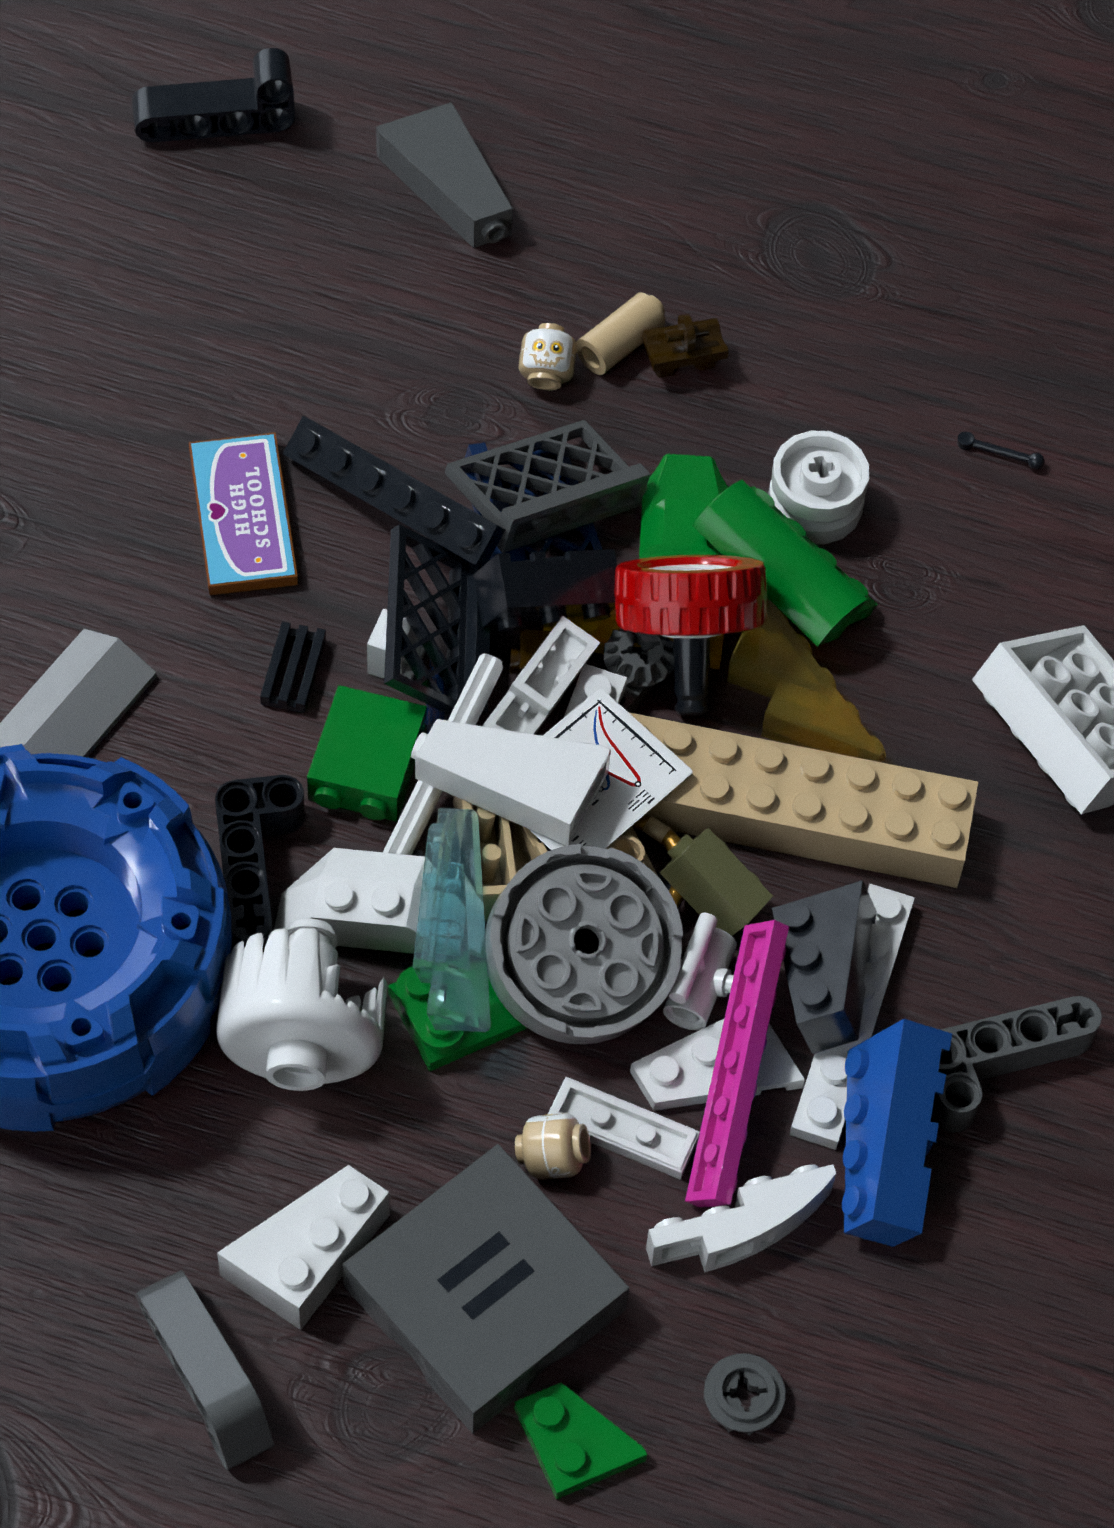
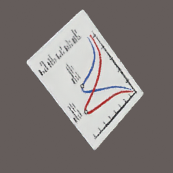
[529,688,693,850]

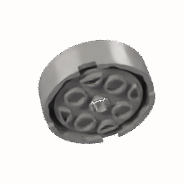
[484,844,683,1044]

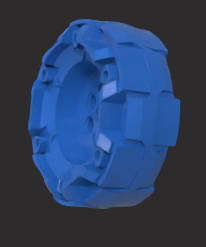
[0,744,232,1132]

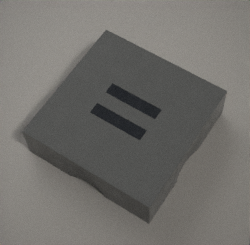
[343,1144,629,1434]

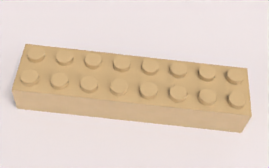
[628,712,978,888]

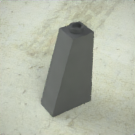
[376,102,513,248]

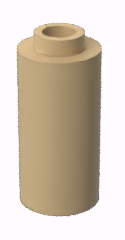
[576,292,665,375]

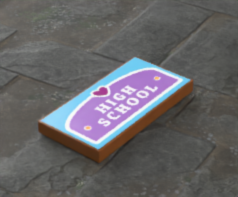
[189,432,298,595]

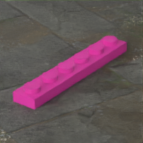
[685,920,789,1208]

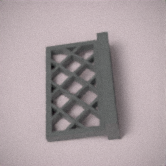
[445,420,651,553]

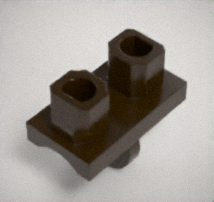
[642,314,729,378]

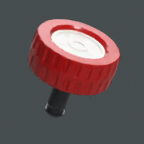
[614,555,767,715]

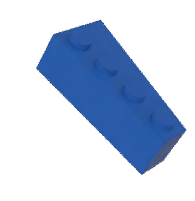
[842,1019,952,1247]

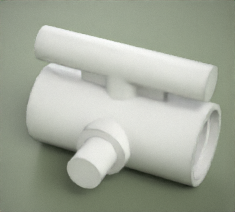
[663,913,737,1030]

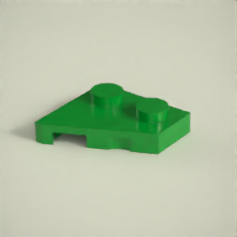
[514,1382,647,1500]

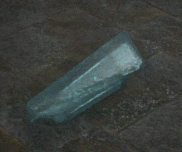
[413,808,491,1032]

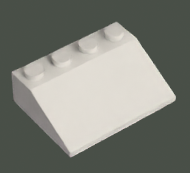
[972,625,1114,814]

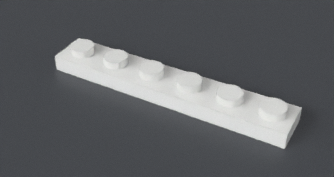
[789,884,915,1150]

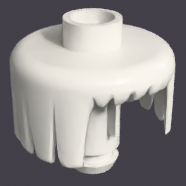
[216,918,387,1091]

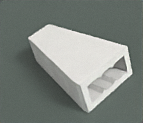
[411,719,611,846]

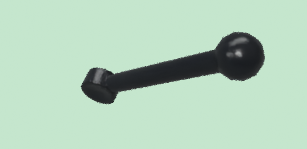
[957,431,1045,469]

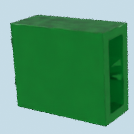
[307,685,427,822]

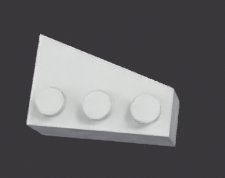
[217,1165,389,1330]

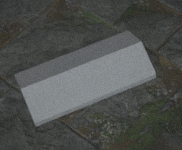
[0,629,157,757]

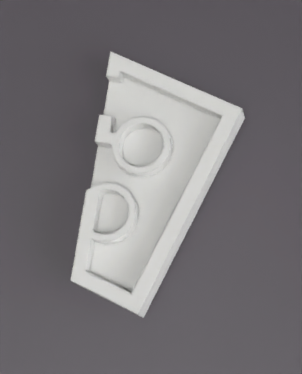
[630,1019,805,1111]

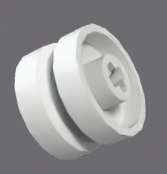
[768,430,869,544]

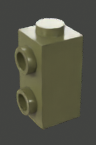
[660,828,773,936]

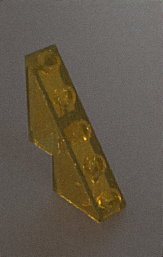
[727,598,886,762]

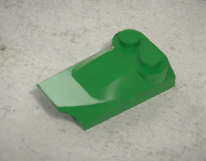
[639,454,728,559]
[388,945,527,1072]

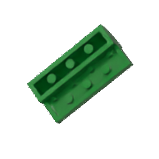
[692,479,878,647]

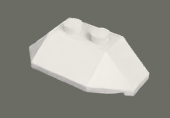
[274,848,468,958]

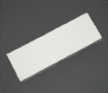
[547,1077,700,1180]

